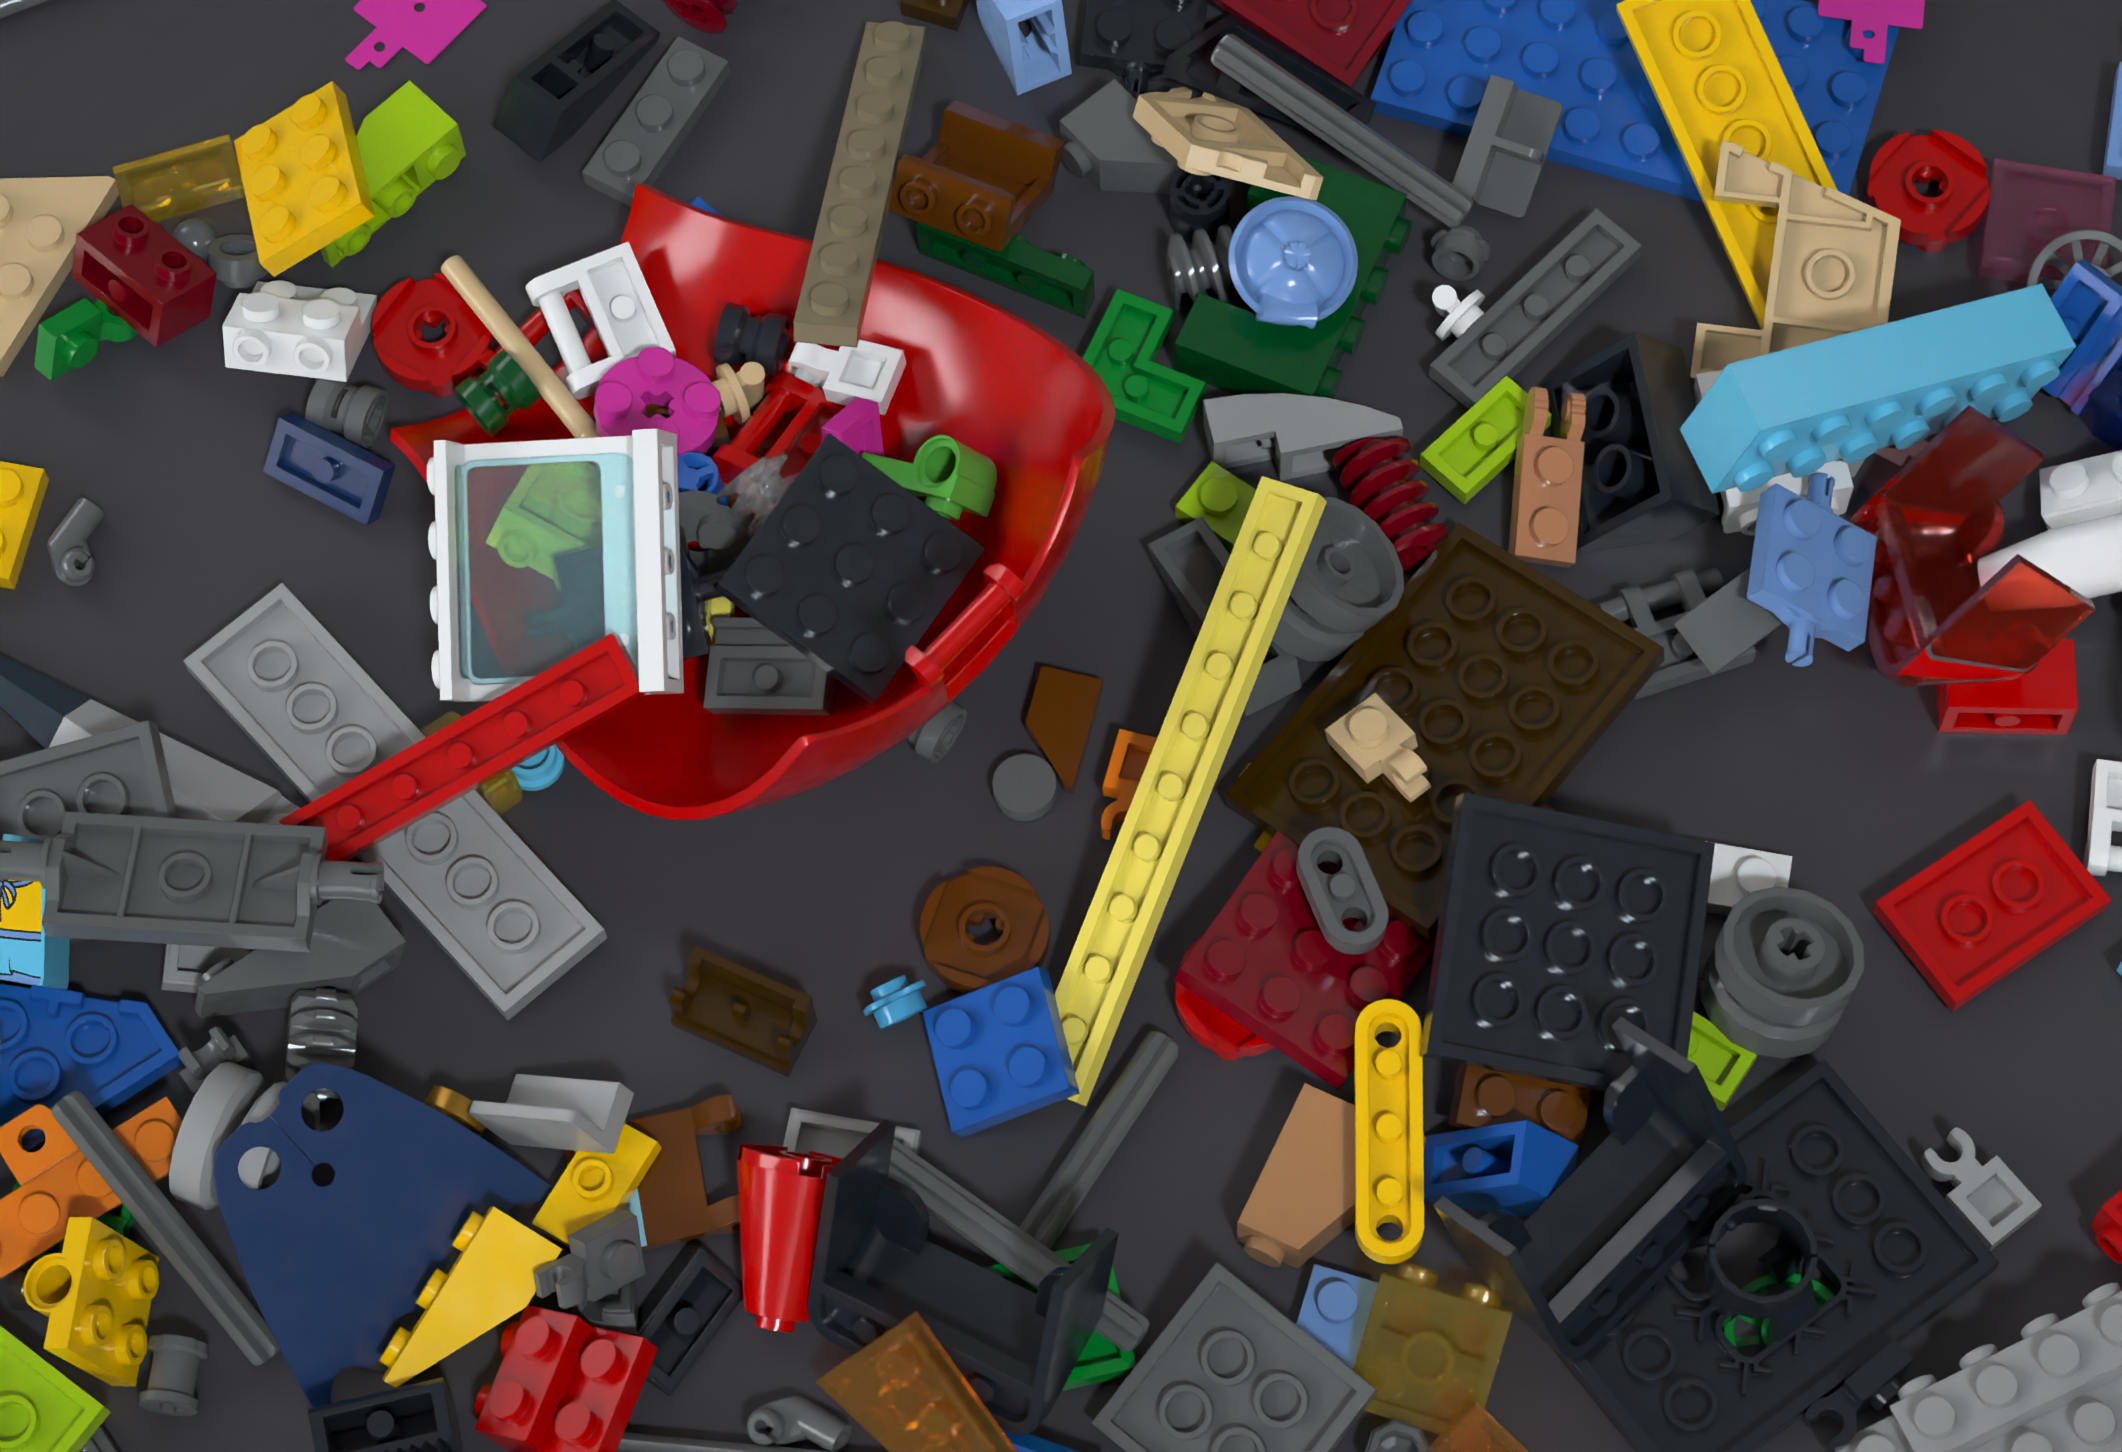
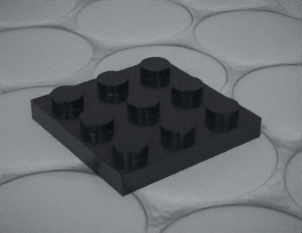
[714,433,986,705]

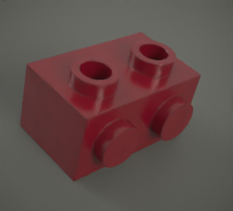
[72,204,217,348]

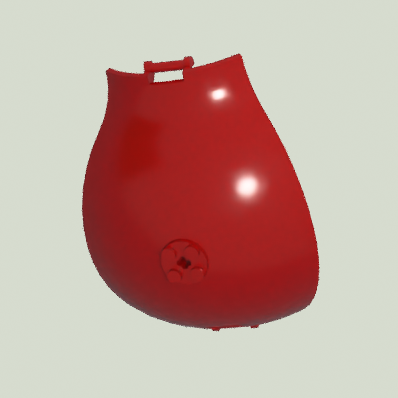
[390,184,1116,820]

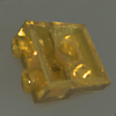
[1353,1262,1514,1445]

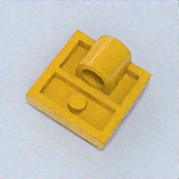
[24,1217,159,1387]

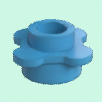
[863,975,928,1030]

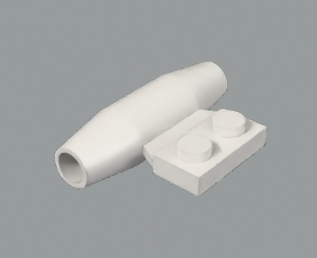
[1978,450,2122,608]

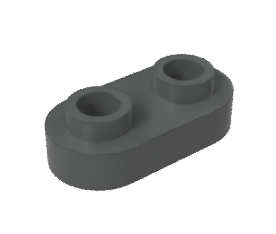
[1296,827,1389,955]

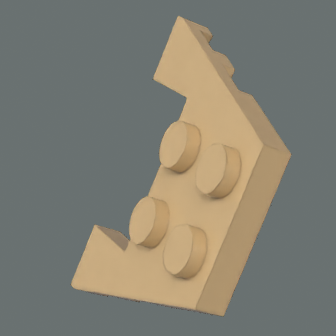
[1690,141,1901,382]

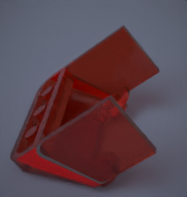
[1850,405,2095,688]

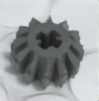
[283,988,358,1101]

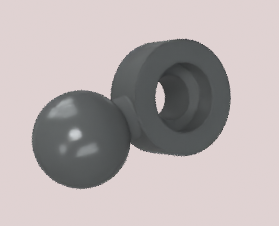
[171,218,269,288]

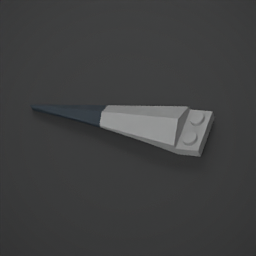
[0,655,300,824]

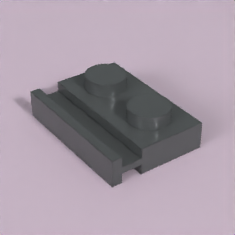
[703,617,836,716]

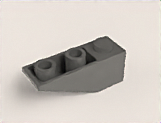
[194,899,406,1018]

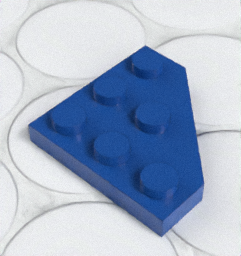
[0,984,183,1152]

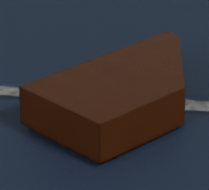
[1025,666,1103,793]

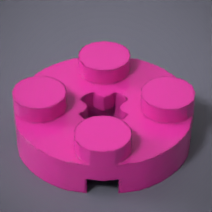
[593,347,721,456]

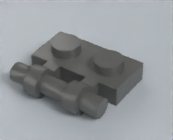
[1596,566,1756,700]

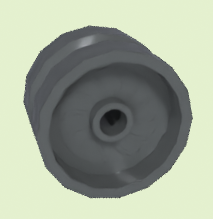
[1272,497,1404,661]
[1700,886,1865,1059]

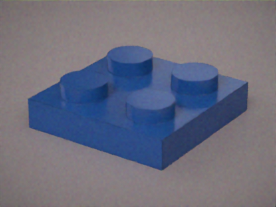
[922,967,1080,1138]

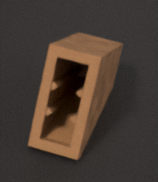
[1237,1083,1427,1269]

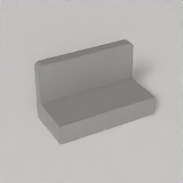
[468,1074,634,1154]

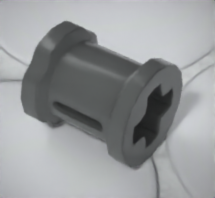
[137,1334,210,1416]

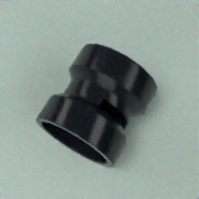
[1170,168,1230,244]
[713,302,791,376]

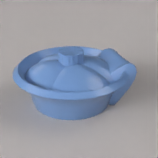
[1228,196,1358,329]

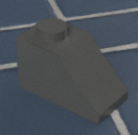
[1060,79,1180,194]

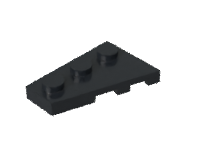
[1162,13,1377,135]

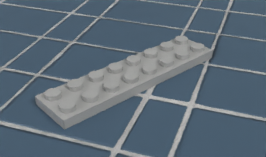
[183,583,607,1021]

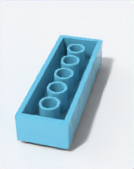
[1680,284,2076,494]

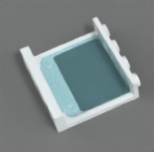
[427,429,684,702]

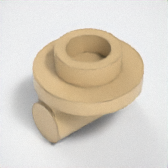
[711,362,765,424]

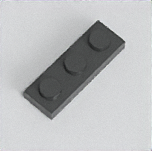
[582,36,731,207]

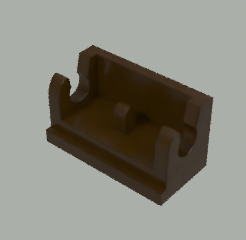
[670,945,817,1077]

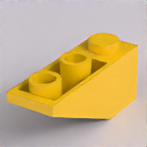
[379,1206,562,1388]

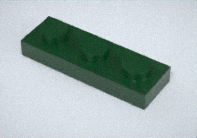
[916,222,1095,319]

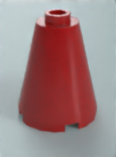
[737,1143,843,1332]

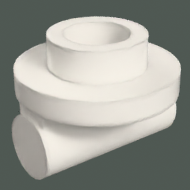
[1432,285,1485,341]

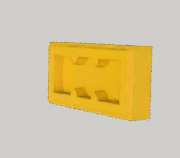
[532,1123,662,1248]

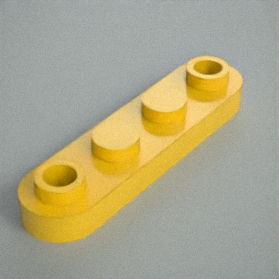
[1354,999,1424,1264]

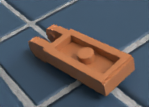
[1508,387,1586,568]

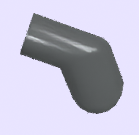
[47,497,105,586]
[746,1396,852,1452]

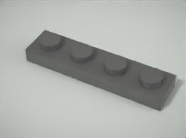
[1429,208,1642,410]

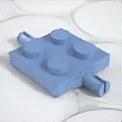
[1746,472,1877,667]

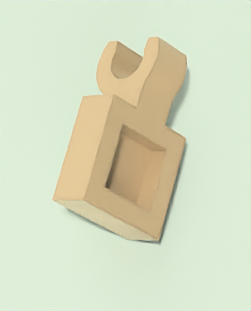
[1325,693,1431,802]

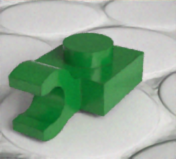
[34,298,138,381]

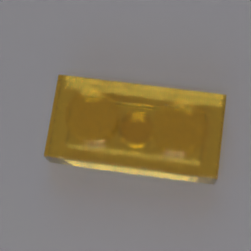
[112,134,246,222]

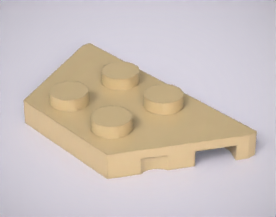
[1133,87,1324,200]
[0,176,121,377]

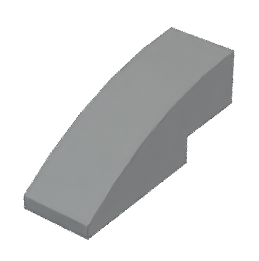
[1203,393,1403,481]

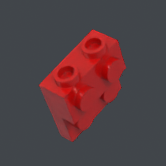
[474,1305,658,1452]

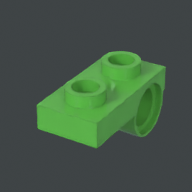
[862,435,997,521]

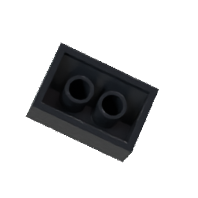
[1541,331,1720,552]

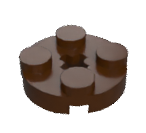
[920,866,1050,994]

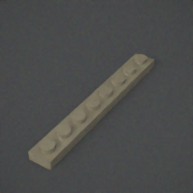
[793,21,926,348]

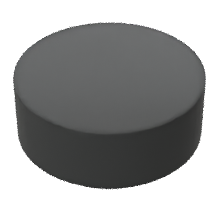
[992,754,1057,821]

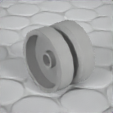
[169,1062,320,1210]

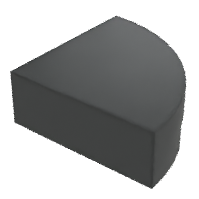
[572,1280,638,1335]

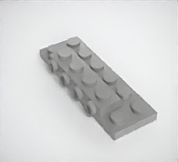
[1837,1283,2122,1452]

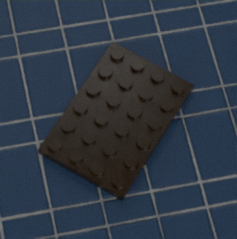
[1224,522,1665,941]

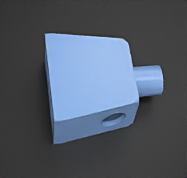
[976,0,1072,96]

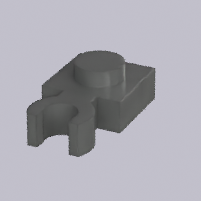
[179,1027,258,1096]

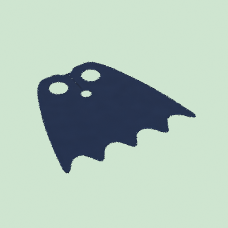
[213,1063,553,1408]

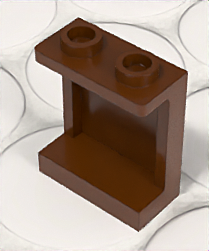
[889,100,1065,253]

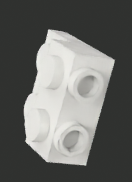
[222,280,377,382]

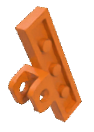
[0,1096,182,1280]

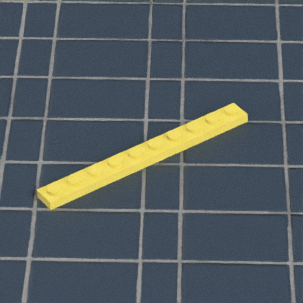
[1055,476,1327,1106]

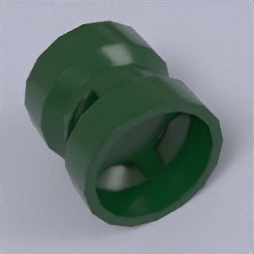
[453,350,542,437]

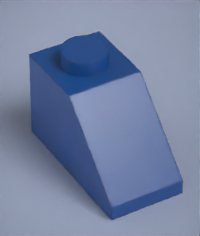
[1424,1120,1579,1216]

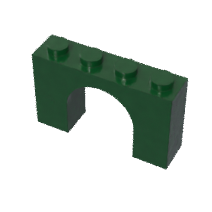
[1175,154,1412,399]

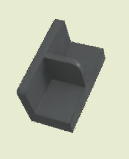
[1452,74,1563,219]

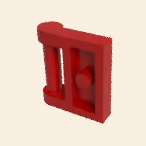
[711,372,846,501]

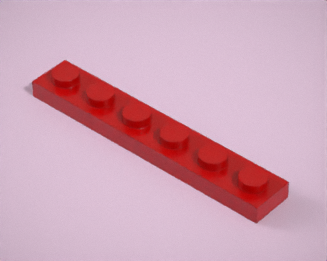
[279,633,646,861]

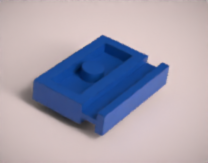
[2041,259,2122,415]

